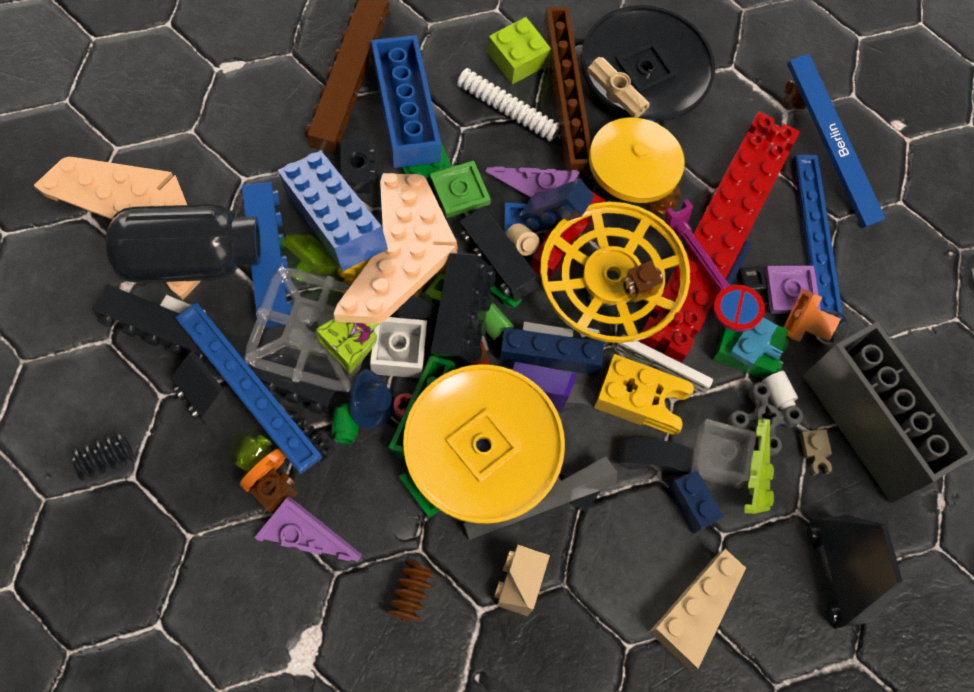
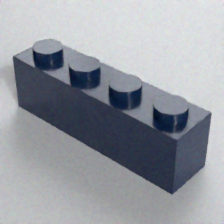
[499,328,604,375]

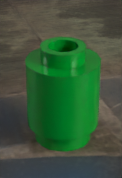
[331,404,359,444]

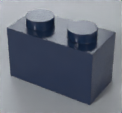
[668,470,724,534]

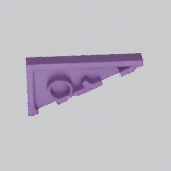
[485,166,580,198]
[255,496,362,562]

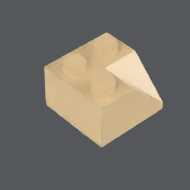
[494,545,550,616]

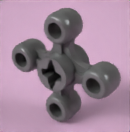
[727,382,803,457]

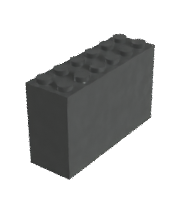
[803,321,974,503]

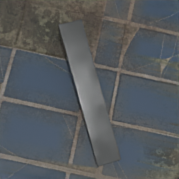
[463,457,617,540]

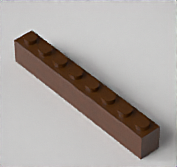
[305,0,390,154]
[543,6,591,178]

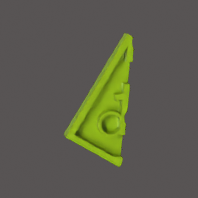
[745,419,774,514]

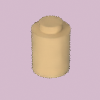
[506,224,539,256]

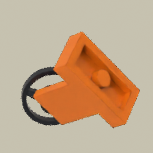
[783,288,850,345]

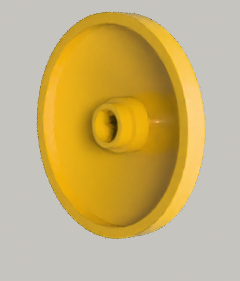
[589,118,684,203]

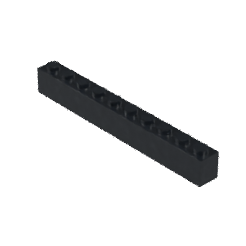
[92,284,342,414]

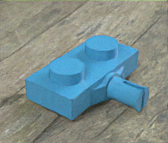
[730,318,783,368]

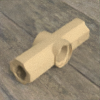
[587,57,650,118]

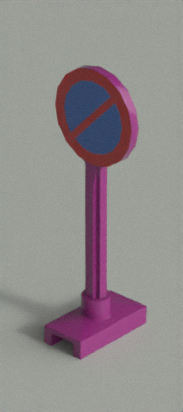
[662,199,765,332]

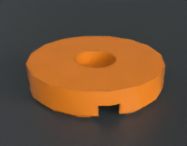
[240,449,286,492]

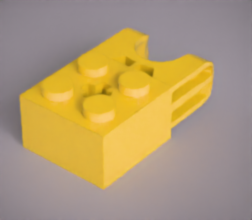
[594,354,694,435]

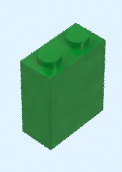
[713,326,789,379]

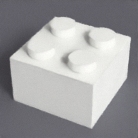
[370,317,427,378]

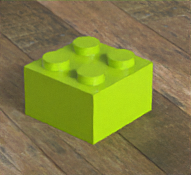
[487,17,552,84]

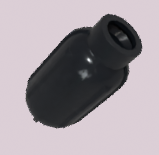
[106,204,261,283]

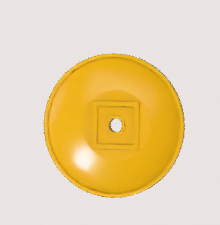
[403,365,565,524]

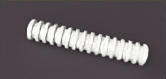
[457,68,560,142]

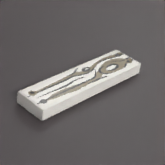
[615,334,713,395]

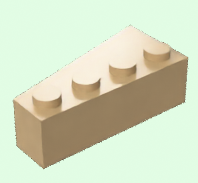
[649,549,746,671]

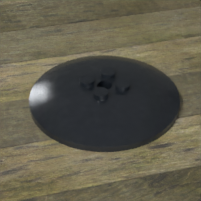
[581,5,715,122]

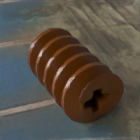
[386,560,436,623]

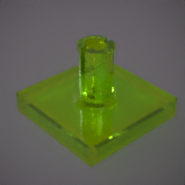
[282,235,339,282]

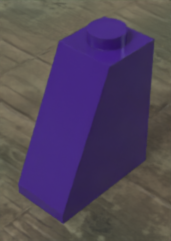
[510,362,577,413]

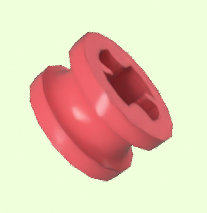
[394,393,412,418]

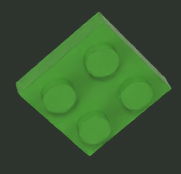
[430,161,491,218]

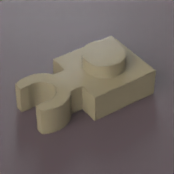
[799,430,832,475]

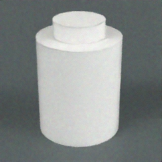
[761,371,798,411]

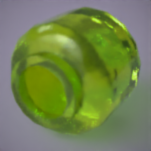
[234,434,273,472]

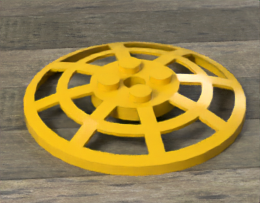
[540,202,690,343]

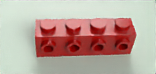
[530,191,605,282]

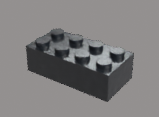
[431,253,496,366]

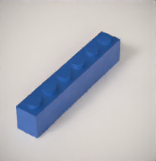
[242,182,294,328]

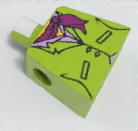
[316,319,381,374]

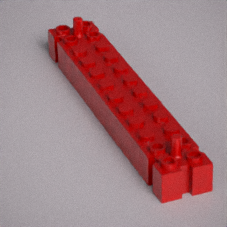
[638,111,800,363]

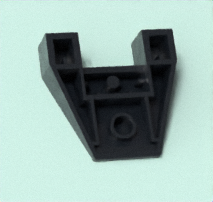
[807,515,903,629]

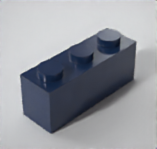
[519,178,594,233]

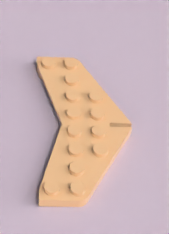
[34,157,201,300]
[334,173,458,324]

